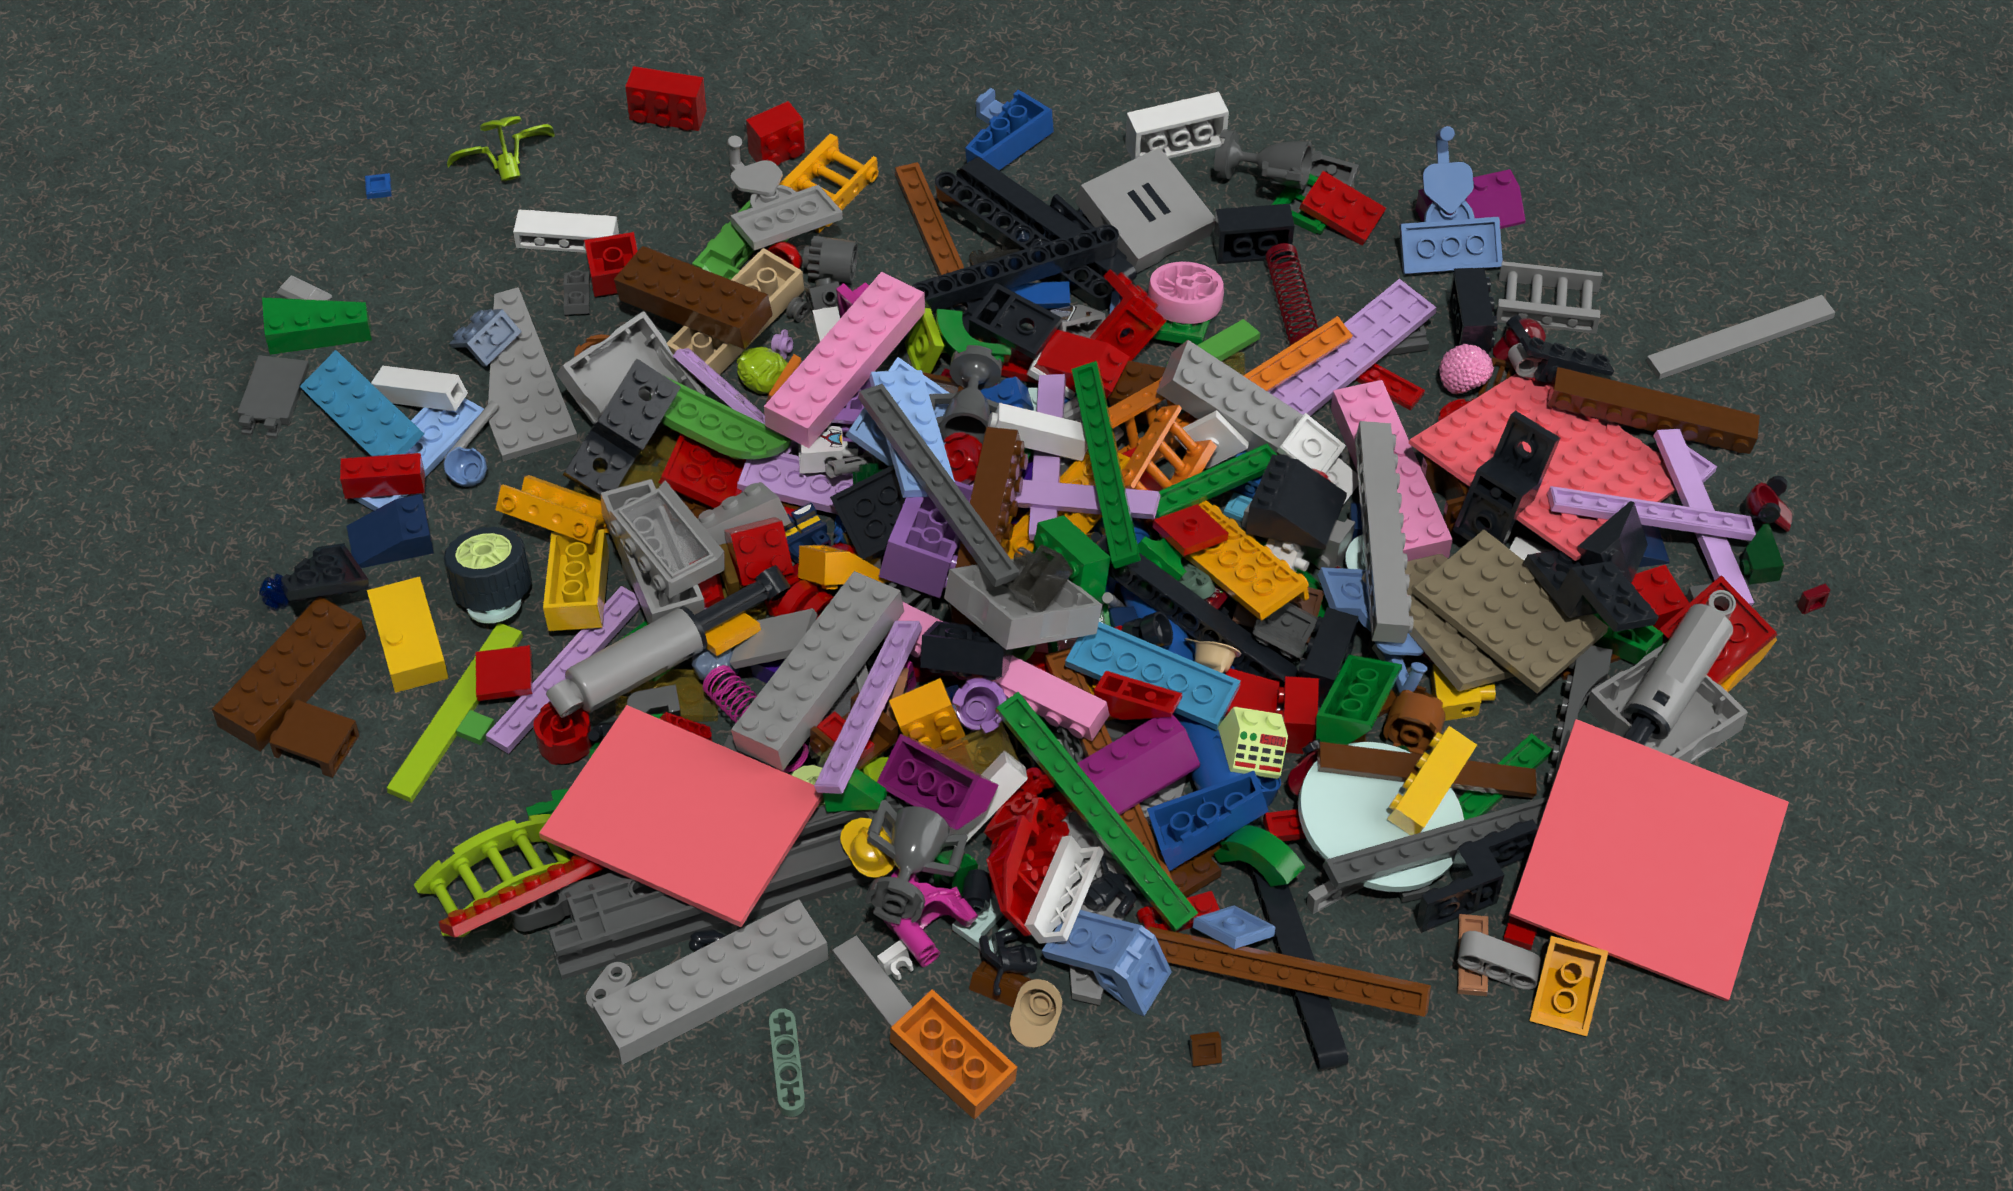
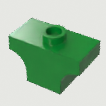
[1138,536,1187,581]

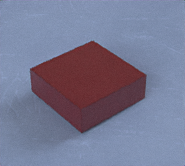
[1798,583,1830,614]

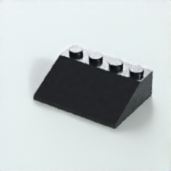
[1246,454,1347,550]

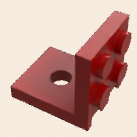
[1090,269,1167,361]

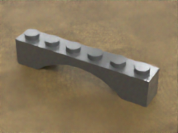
[1547,646,1612,789]

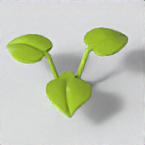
[447,116,555,181]

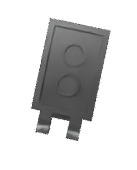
[237,355,310,439]

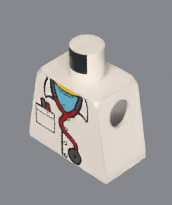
[798,425,858,473]

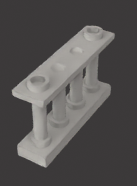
[1496,261,1603,334]

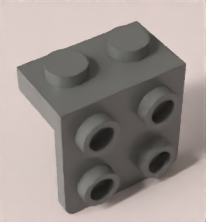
[1252,602,1318,658]

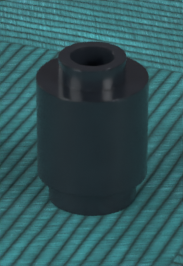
[962,869,992,914]

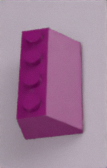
[1416,169,1526,229]
[1077,714,1200,815]
[877,734,999,830]

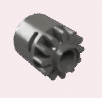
[803,236,858,284]

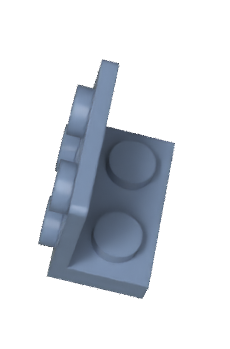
[449,309,521,366]

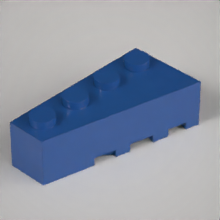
[965,89,1054,170]
[1147,771,1269,871]

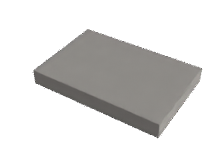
[730,608,817,669]

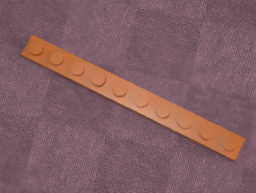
[1136,316,1353,464]

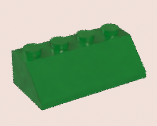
[1316,655,1402,745]

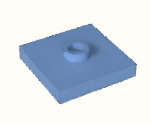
[1193,905,1275,949]

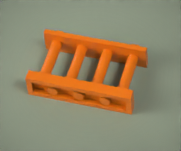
[1108,377,1180,453]
[1122,405,1217,529]

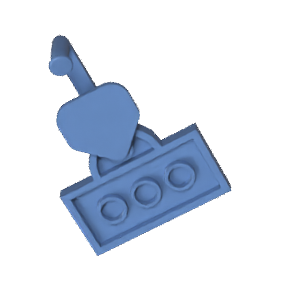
[1399,126,1503,274]
[1318,567,1427,695]

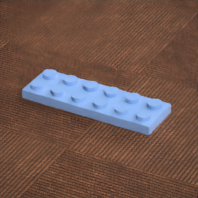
[869,370,955,498]
[353,398,484,511]

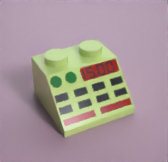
[1218,707,1288,779]

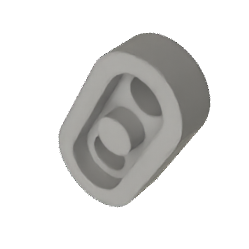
[586,962,633,1013]

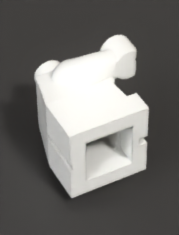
[1266,538,1309,572]

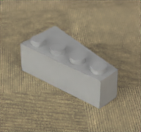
[675,482,791,564]

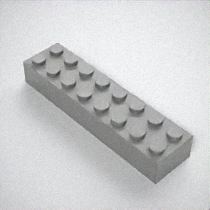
[731,571,904,771]
[592,899,828,1065]

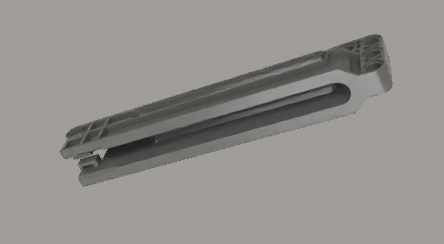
[510,791,913,980]

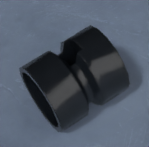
[1121,612,1173,648]

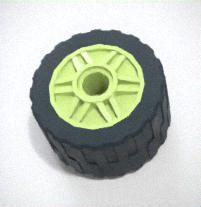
[444,527,531,611]

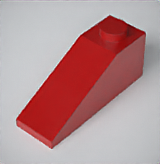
[1094,671,1183,720]

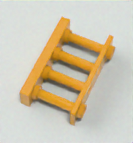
[779,133,879,233]
[495,475,610,544]

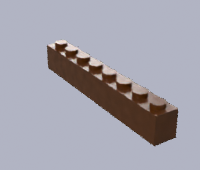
[1548,367,1760,454]

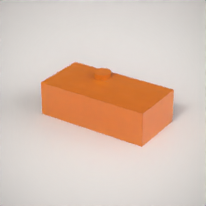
[890,989,1017,1120]

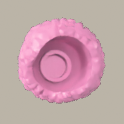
[1439,344,1494,394]

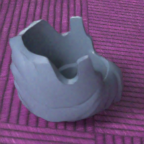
[691,647,740,686]

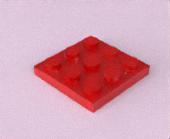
[658,434,747,508]
[1660,575,1778,685]

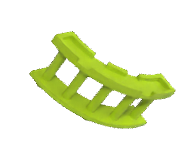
[414,814,571,937]

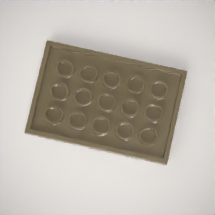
[1412,530,1608,693]
[1361,554,1515,691]

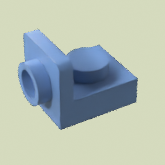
[976,88,1004,124]

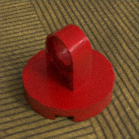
[943,432,982,484]

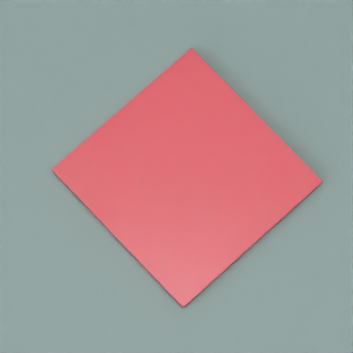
[1408,373,1677,561]
[1509,719,1789,1002]

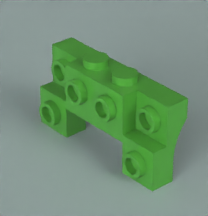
[692,200,790,280]

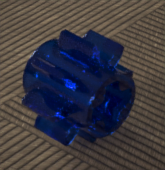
[259,573,289,609]

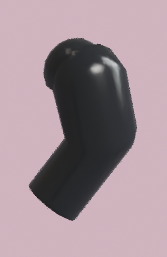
[689,929,726,951]

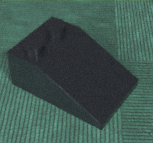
[1577,501,1648,583]

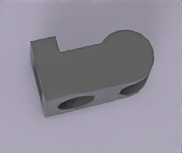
[627,684,681,717]

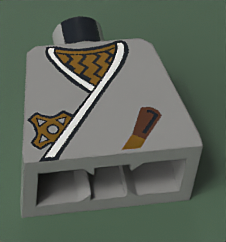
[1051,305,1105,338]

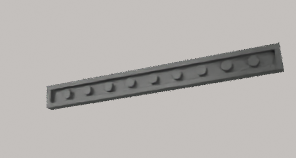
[858,383,1020,587]
[1322,796,1549,889]

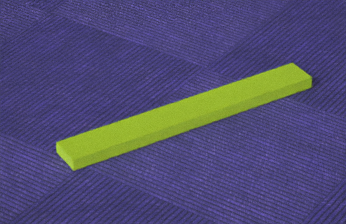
[387,622,523,803]

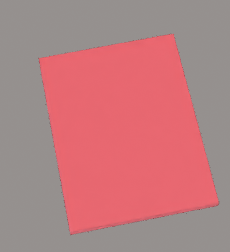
[539,705,823,927]

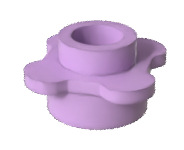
[771,329,793,360]

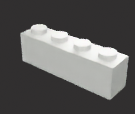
[513,210,619,253]

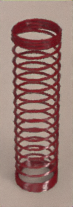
[1265,243,1319,346]

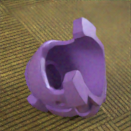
[952,678,1007,734]

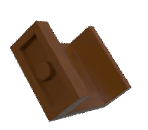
[1421,456,1469,535]
[810,692,899,770]
[269,700,359,778]

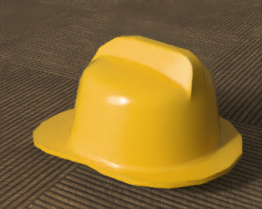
[840,818,895,878]

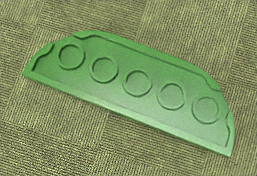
[649,375,792,459]

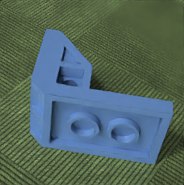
[1042,910,1172,1016]

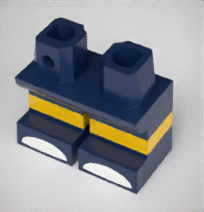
[784,503,831,564]

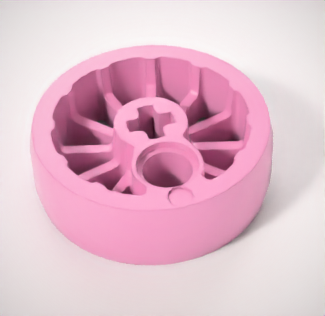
[1148,262,1224,324]

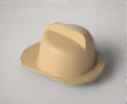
[1184,638,1241,673]
[1010,979,1062,1047]

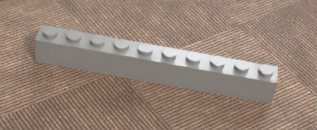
[1355,421,1414,643]

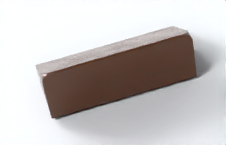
[969,960,1033,1008]

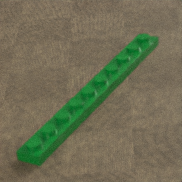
[1072,361,1141,569]
[995,692,1198,932]

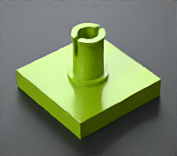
[904,308,947,374]

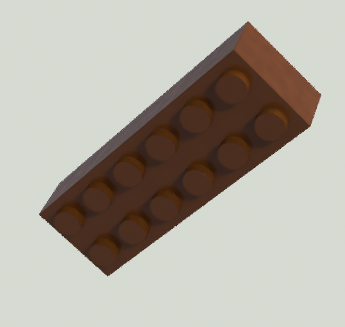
[614,246,773,350]
[955,427,1028,568]
[212,596,366,752]

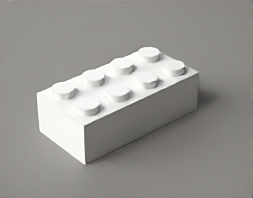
[1125,92,1229,160]

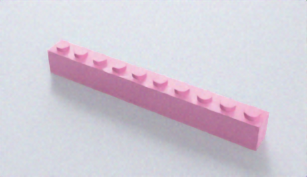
[884,602,1109,741]

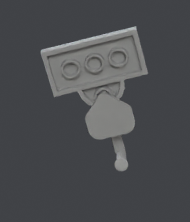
[728,135,843,250]

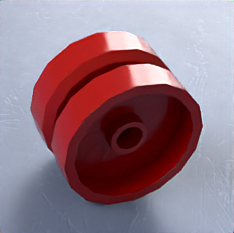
[774,580,834,619]

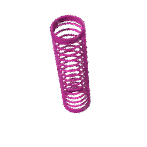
[703,665,809,773]

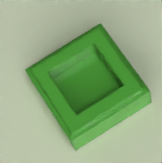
[456,710,495,745]

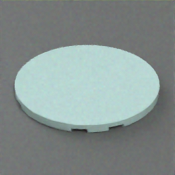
[1298,742,1464,892]

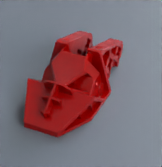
[984,767,1076,936]

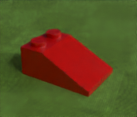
[1034,330,1130,399]

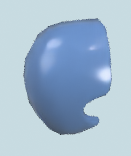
[444,447,487,487]

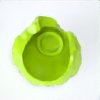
[737,347,788,394]

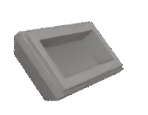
[276,275,332,301]

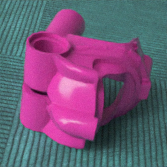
[884,869,978,967]

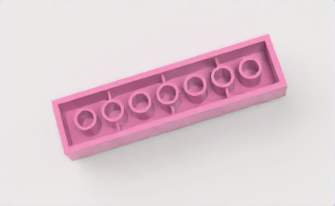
[764,272,925,448]
[1331,380,1453,561]

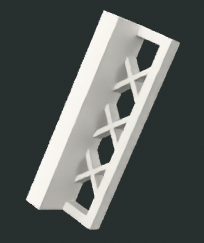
[1025,835,1104,944]

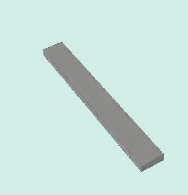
[1646,295,1835,379]

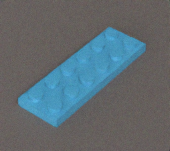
[300,350,424,456]
[1065,622,1241,730]

